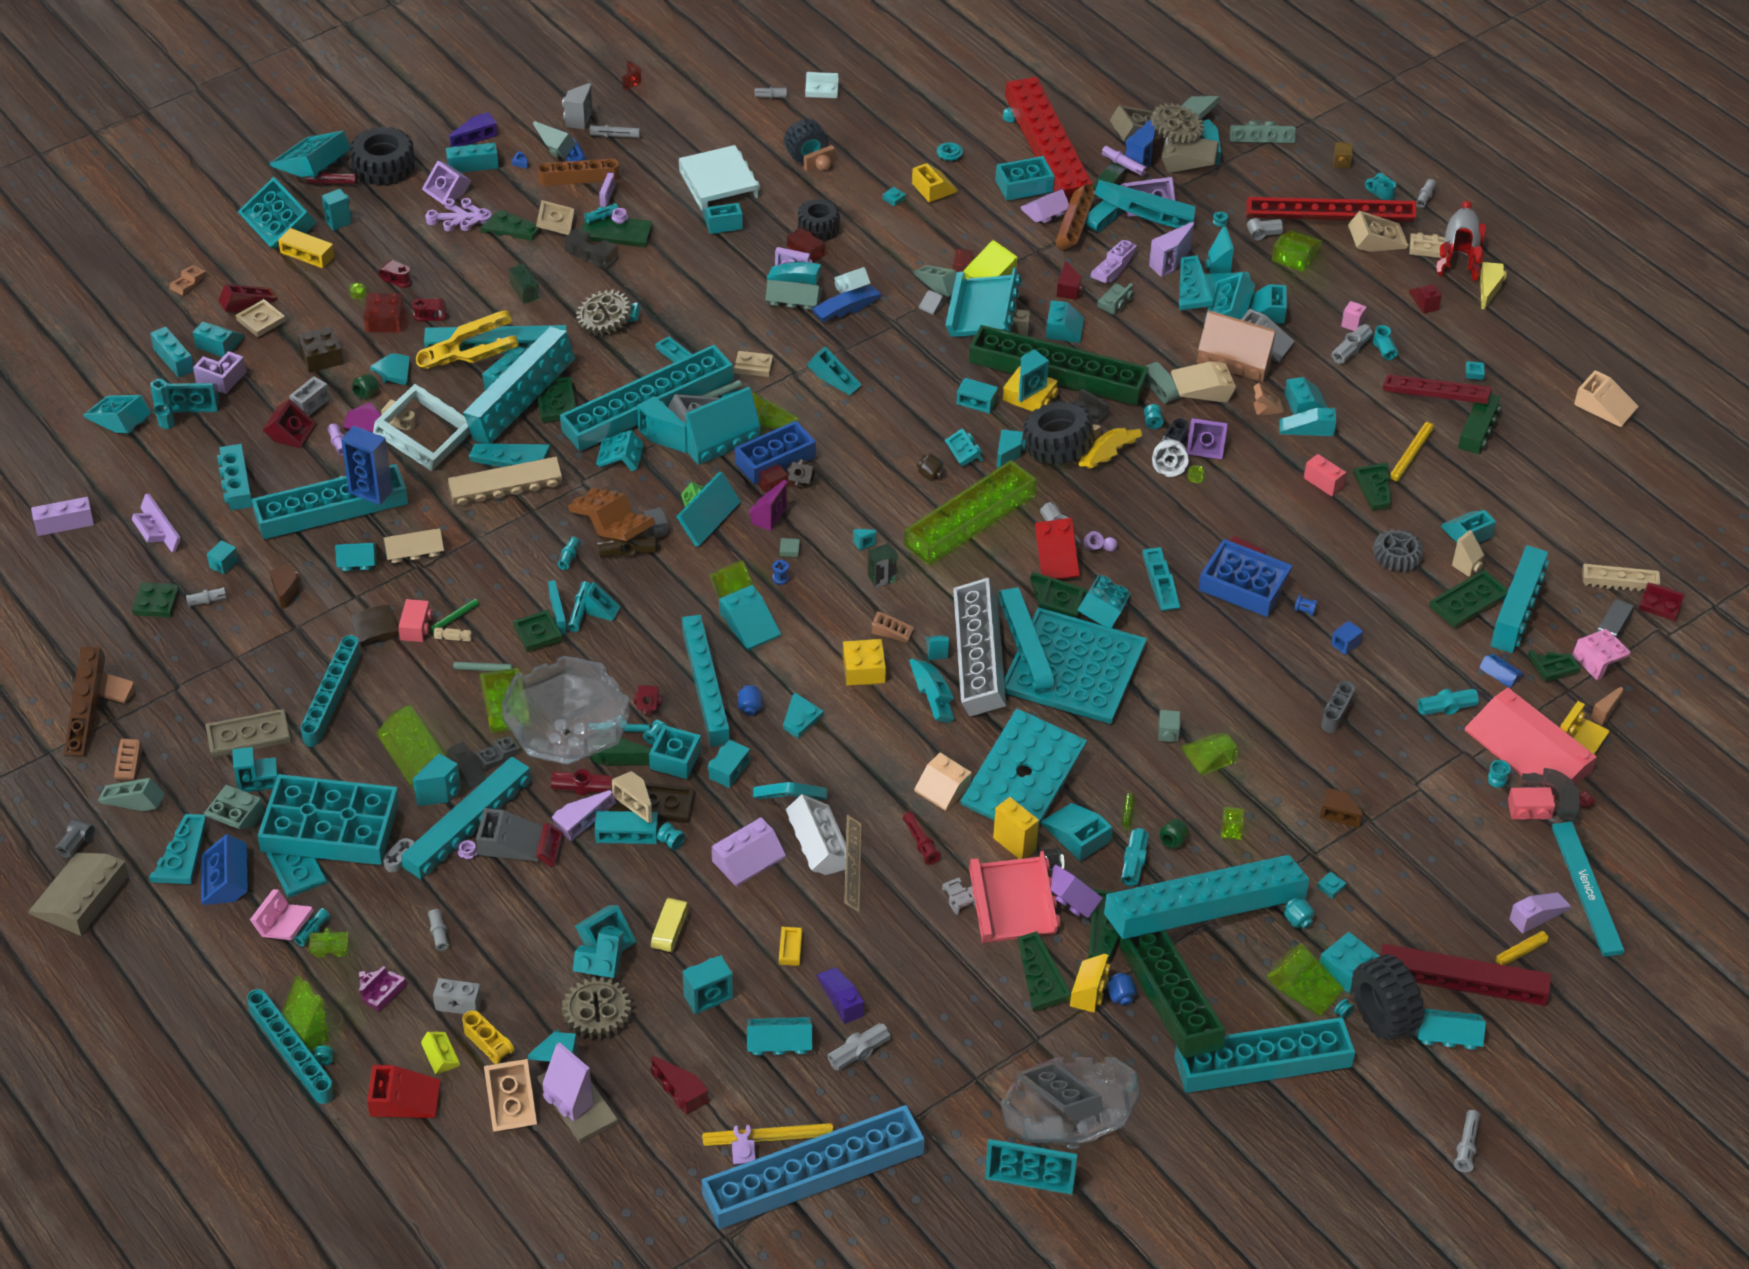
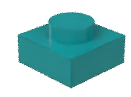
[882,187,906,207]
[626,303,641,322]
[1465,361,1485,380]
[1317,871,1346,899]

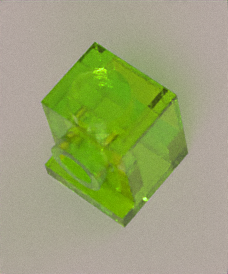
[1221,807,1244,840]

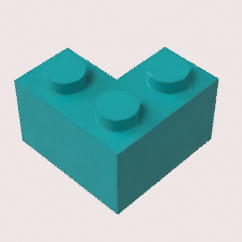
[232,747,278,792]
[573,928,624,978]

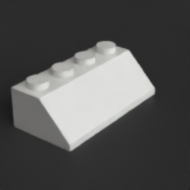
[786,794,846,875]

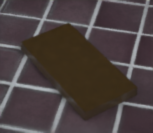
[608,783,695,823]

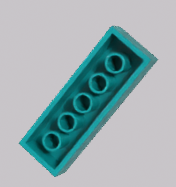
[1490,545,1550,653]

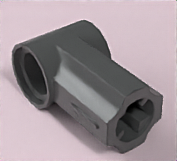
[55,818,95,859]

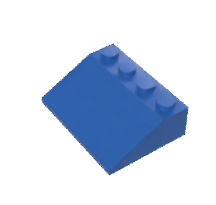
[1198,539,1293,617]

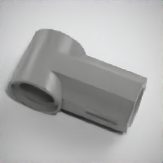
[1247,218,1283,241]

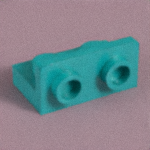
[945,428,984,467]

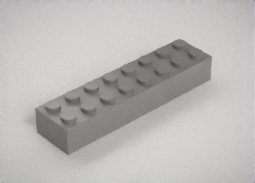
[953,577,1006,716]

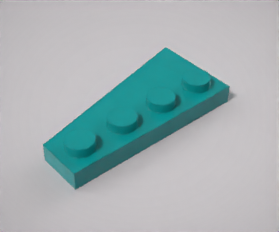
[1179,255,1213,311]
[469,444,550,467]
[149,814,207,884]

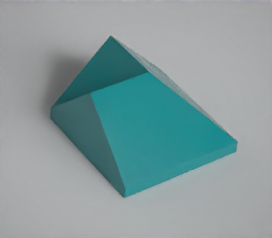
[528,1029,577,1061]

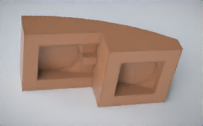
[170,265,206,295]

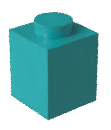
[207,540,239,574]

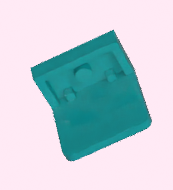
[596,430,643,471]

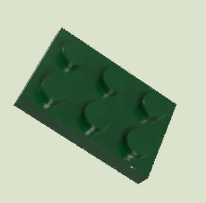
[537,377,576,422]

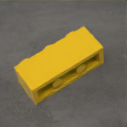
[278,228,335,269]

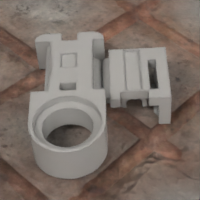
[942,878,976,915]

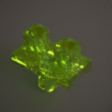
[308,928,349,957]

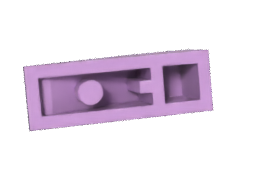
[552,790,616,841]
[1509,892,1571,934]

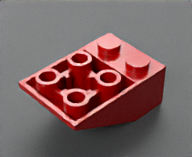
[367,1065,440,1118]

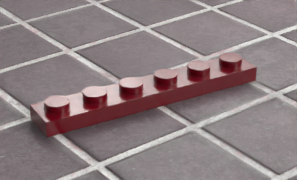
[1383,374,1492,404]

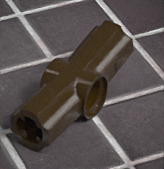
[598,536,656,558]

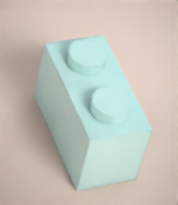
[834,267,870,294]

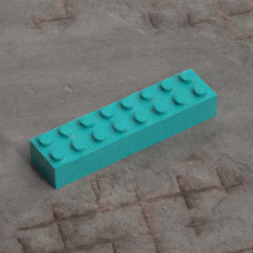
[463,326,576,444]
[251,464,408,540]
[1174,1017,1355,1093]

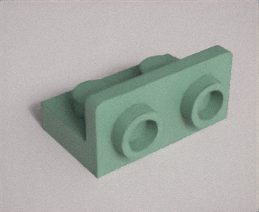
[1097,283,1134,315]

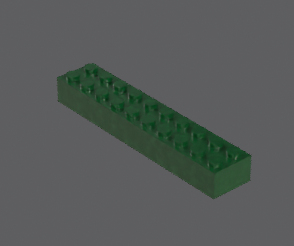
[969,325,1149,405]

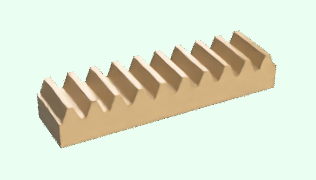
[1582,564,1660,592]

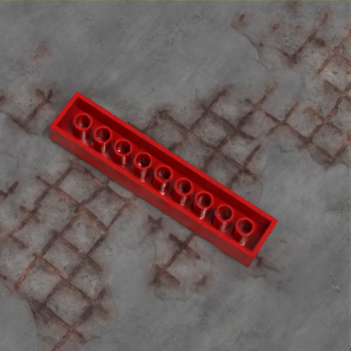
[1005,77,1093,203]

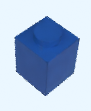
[1331,621,1363,655]

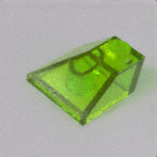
[709,560,753,599]
[1181,733,1238,775]

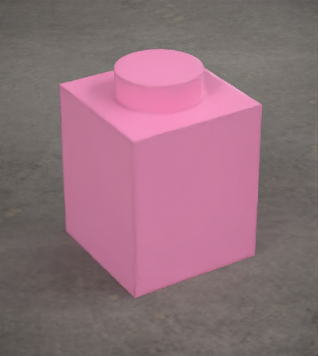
[1341,301,1366,331]

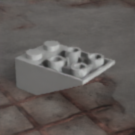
[1241,309,1294,363]

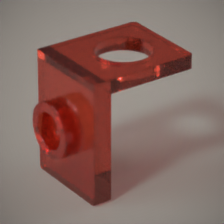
[622,61,642,90]

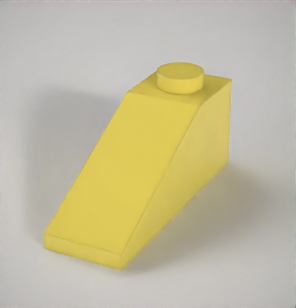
[1480,262,1506,309]

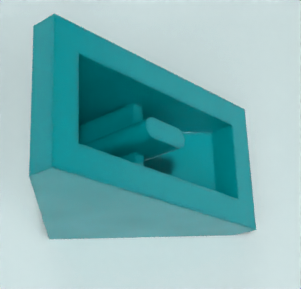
[585,582,621,621]
[925,635,949,660]

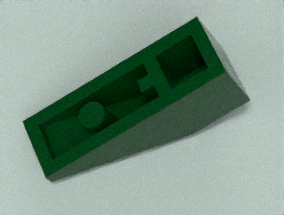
[589,731,651,766]

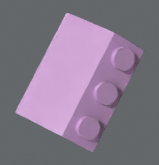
[1120,177,1175,217]
[31,497,94,536]
[712,817,786,887]

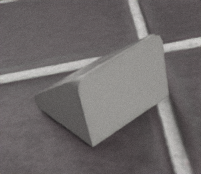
[919,290,943,315]

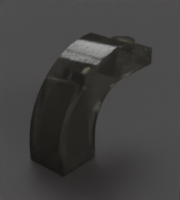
[1522,768,1582,822]

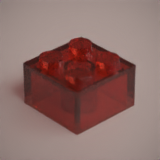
[363,293,404,333]

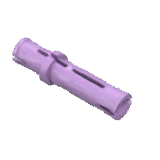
[1101,146,1148,177]

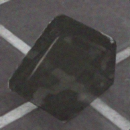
[1039,847,1064,871]

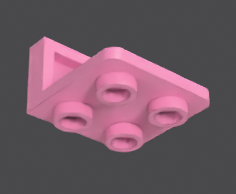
[1572,629,1630,680]

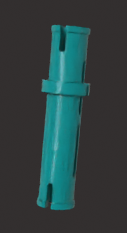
[567,581,591,632]

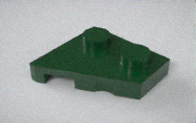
[1528,650,1581,682]

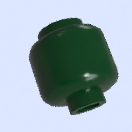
[352,373,379,399]
[1159,819,1189,849]

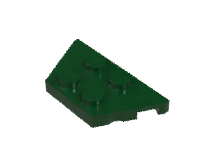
[1030,571,1089,618]

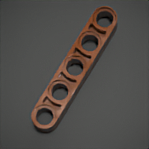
[537,159,620,186]
[1056,184,1095,251]

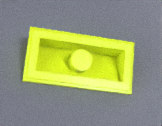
[421,1032,460,1074]

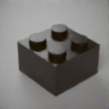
[297,326,343,373]

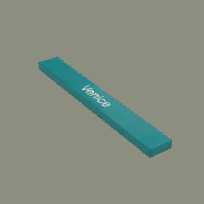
[1552,822,1624,957]

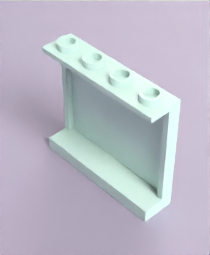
[679,145,760,211]

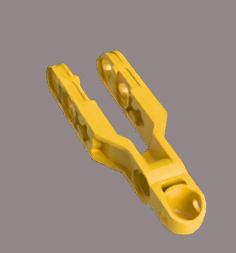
[416,310,519,369]

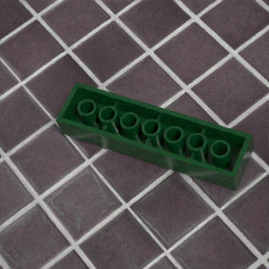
[1120,930,1225,1058]

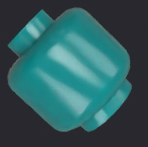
[1284,897,1315,929]

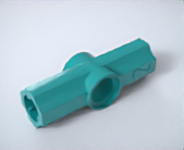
[150,379,175,429]
[1417,689,1479,715]
[1121,828,1149,887]

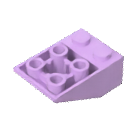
[1149,222,1194,277]

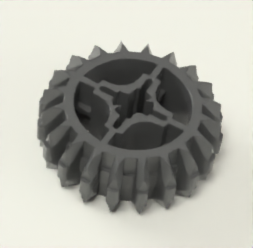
[1373,528,1424,573]

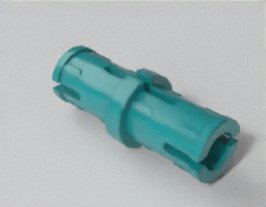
[584,203,618,224]
[557,537,580,570]
[293,908,330,947]

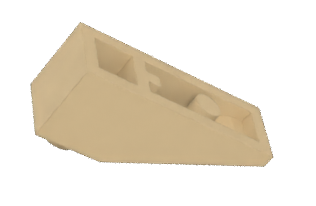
[612,771,652,823]

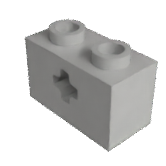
[433,978,482,1014]

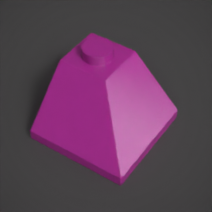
[749,480,787,531]

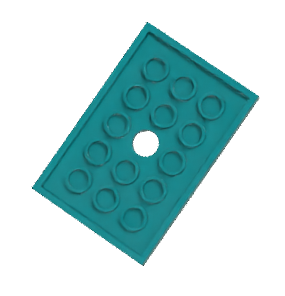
[960,708,1087,825]

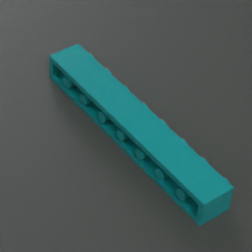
[424,325,567,354]
[682,614,729,747]
[401,757,531,880]

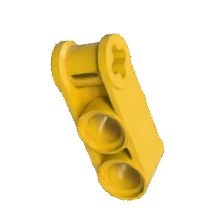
[462,1010,515,1064]

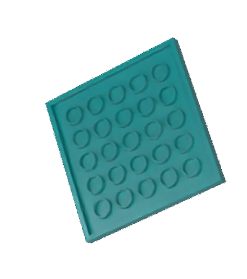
[1004,607,1147,724]

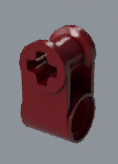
[378,260,412,288]
[412,298,446,322]

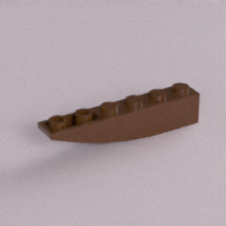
[64,646,106,757]

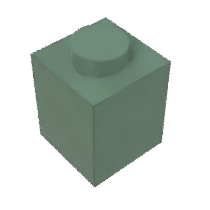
[1158,710,1180,742]

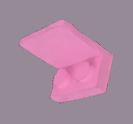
[250,889,314,940]

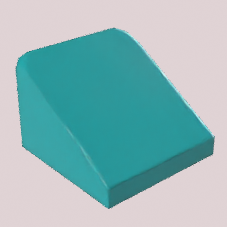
[853,529,876,551]

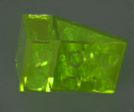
[1272,230,1322,272]
[1266,943,1344,1016]
[281,975,329,1051]

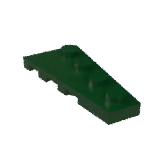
[1088,889,1120,962]
[1018,931,1071,1012]

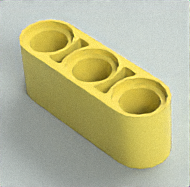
[651,898,689,953]

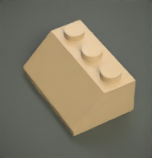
[383,528,444,563]

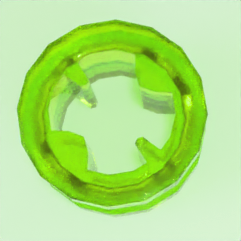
[1188,465,1204,483]

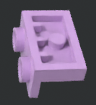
[775,247,812,266]

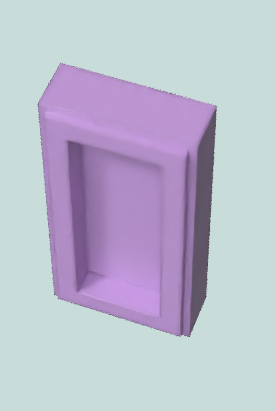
[599,173,615,207]

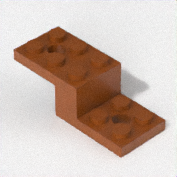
[568,488,655,541]

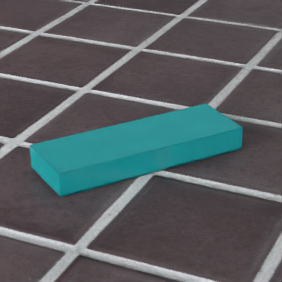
[548,580,566,634]

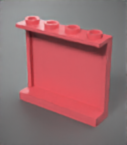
[969,851,1060,943]

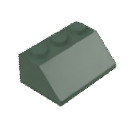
[765,280,823,310]

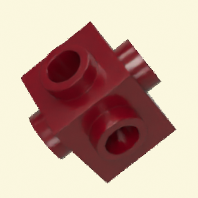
[634,684,662,714]

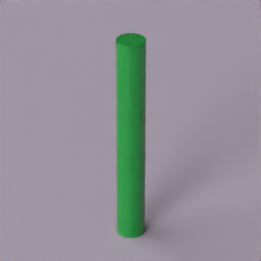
[429,599,479,634]

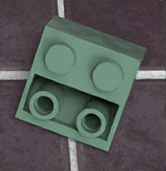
[204,785,264,829]

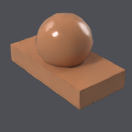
[804,145,835,172]

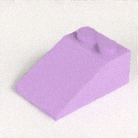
[543,1042,593,1121]

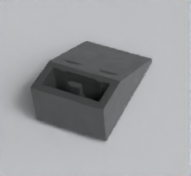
[476,808,543,861]

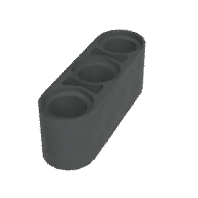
[1597,598,1634,639]
[1321,681,1355,733]

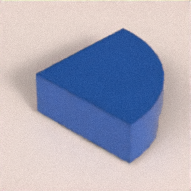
[512,151,528,169]

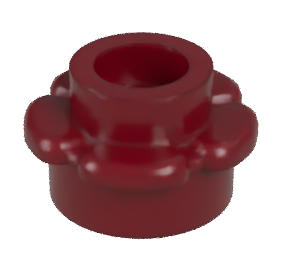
[1577,790,1596,808]

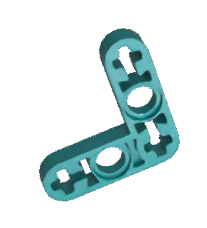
[753,782,828,800]

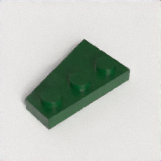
[480,209,542,241]
[1353,462,1390,511]

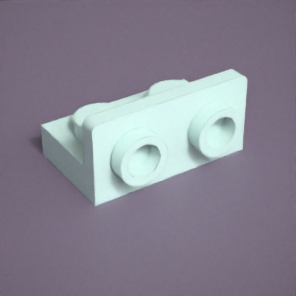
[805,72,839,98]

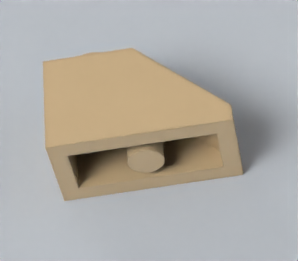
[1452,530,1484,577]

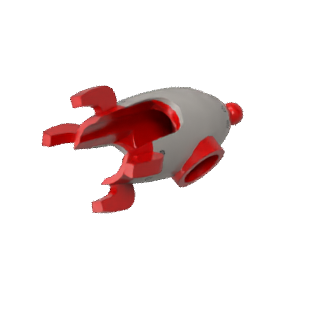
[1436,201,1486,281]

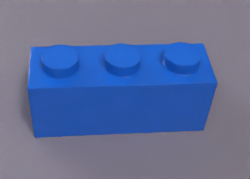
[201,834,248,905]

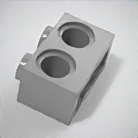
[289,377,330,416]

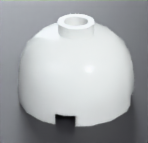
[1152,439,1189,477]

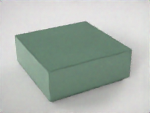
[780,538,800,557]

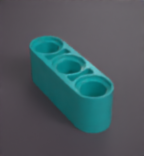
[1084,200,1124,233]

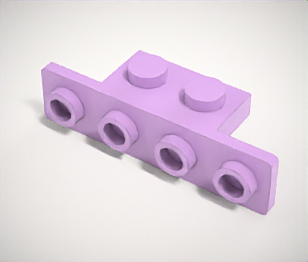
[132,494,180,552]

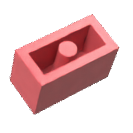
[1304,454,1346,496]
[398,599,433,642]
[1508,787,1555,820]

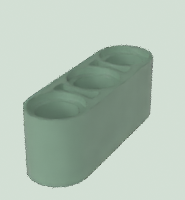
[1146,362,1181,404]

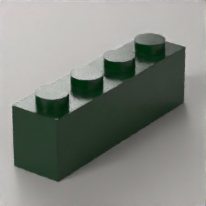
[1458,394,1502,454]

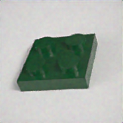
[132,582,179,618]
[512,610,563,652]

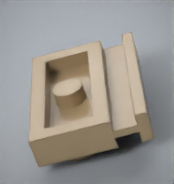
[734,351,773,377]

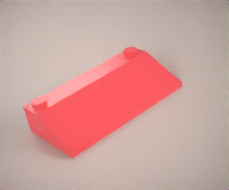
[1464,688,1597,800]

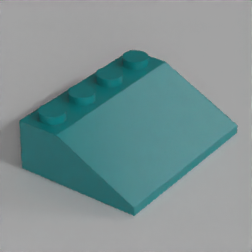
[269,130,350,178]
[238,177,317,249]
[686,387,760,465]
[985,1139,1078,1195]

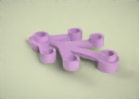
[425,198,492,231]

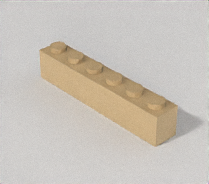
[448,457,562,506]

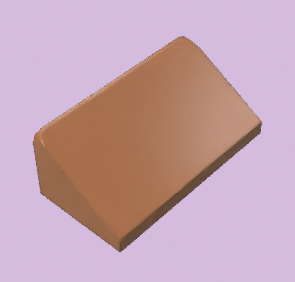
[99,673,135,704]

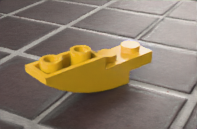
[1079,428,1142,468]

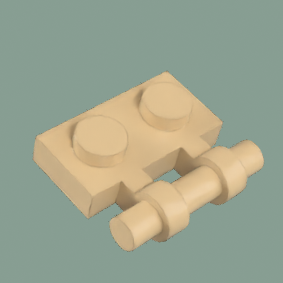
[1409,232,1445,258]

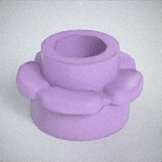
[612,208,628,223]
[458,840,477,859]

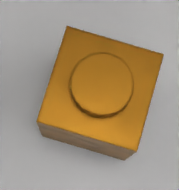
[1334,142,1352,168]

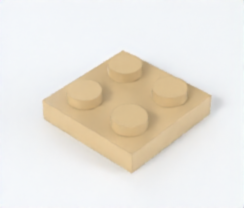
[536,200,574,235]
[236,299,286,337]

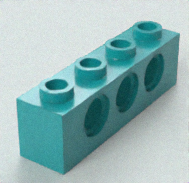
[217,444,252,511]

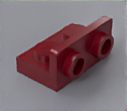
[1638,582,1684,621]

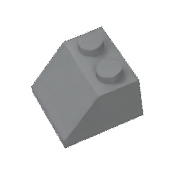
[562,83,593,129]

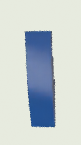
[813,285,882,323]

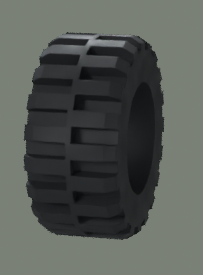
[350,126,415,186]
[1023,401,1095,465]
[1352,954,1425,1041]

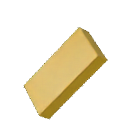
[779,927,802,966]

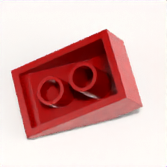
[1035,518,1080,580]

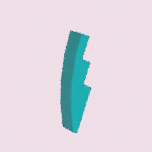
[1142,547,1180,611]

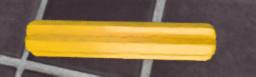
[1496,931,1549,965]

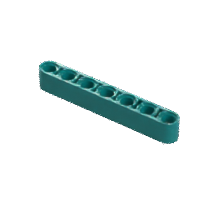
[998,587,1054,691]
[300,635,360,747]
[247,989,334,1104]

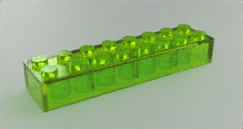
[904,460,1037,565]

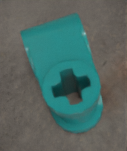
[1365,173,1396,200]

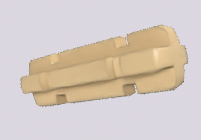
[434,627,472,641]

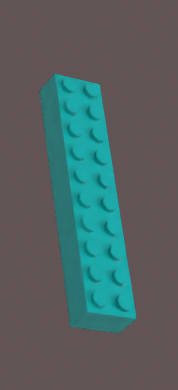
[560,345,734,452]
[1104,855,1310,939]

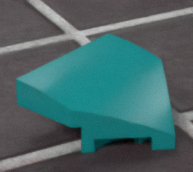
[370,353,410,385]

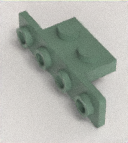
[1230,120,1296,143]

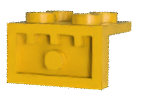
[1560,701,1609,755]

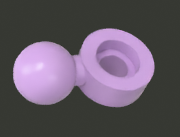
[1084,531,1118,552]

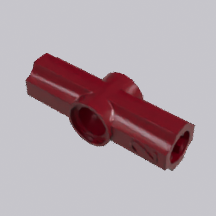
[551,769,613,796]

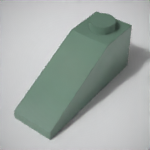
[533,121,576,158]
[914,265,957,297]
[97,778,165,811]

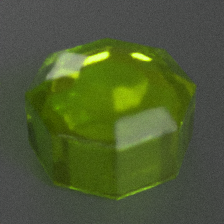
[348,283,366,299]

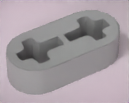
[383,838,414,872]

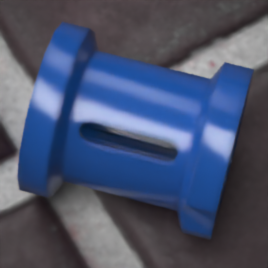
[772,560,789,585]
[1294,595,1318,616]

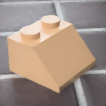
[915,753,972,811]

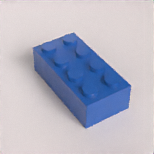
[735,421,816,485]
[341,426,393,505]

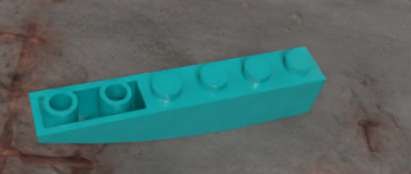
[1094,180,1195,228]

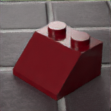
[262,399,316,448]

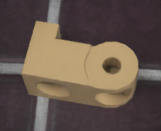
[381,400,416,431]

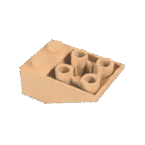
[1574,370,1639,427]

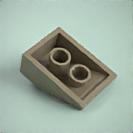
[1110,105,1164,142]
[1162,137,1219,173]

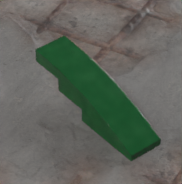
[1093,163,1129,191]

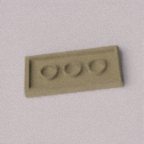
[205,709,291,758]
[536,1072,618,1144]

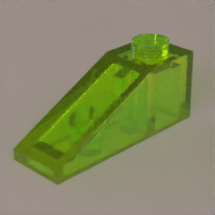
[752,392,799,429]

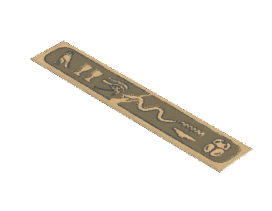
[845,815,861,912]

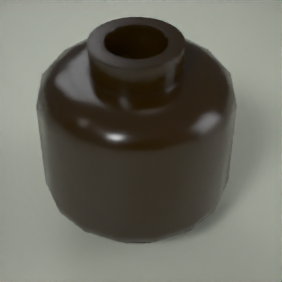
[917,454,945,481]

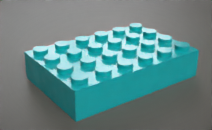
[258,774,399,865]

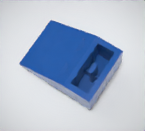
[1125,120,1156,168]

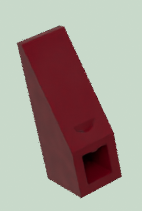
[650,1056,709,1115]

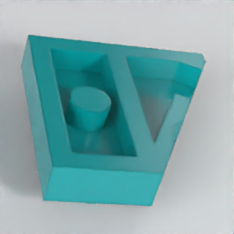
[783,693,824,739]

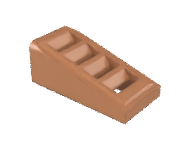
[872,611,914,643]
[1591,687,1623,726]
[114,739,143,780]

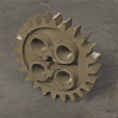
[1151,103,1204,144]
[576,289,632,336]
[562,977,632,1039]

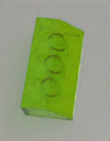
[377,704,446,787]

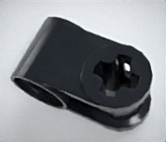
[1161,418,1189,444]

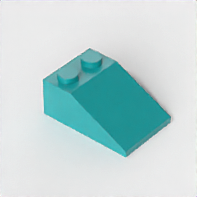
[83,395,151,434]
[719,585,781,651]

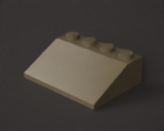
[28,853,129,936]

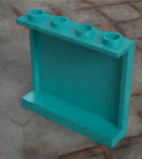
[945,268,1022,337]

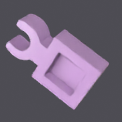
[732,1125,755,1165]

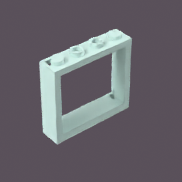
[373,384,471,471]

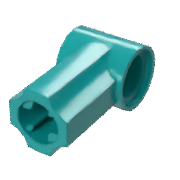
[1373,325,1398,361]

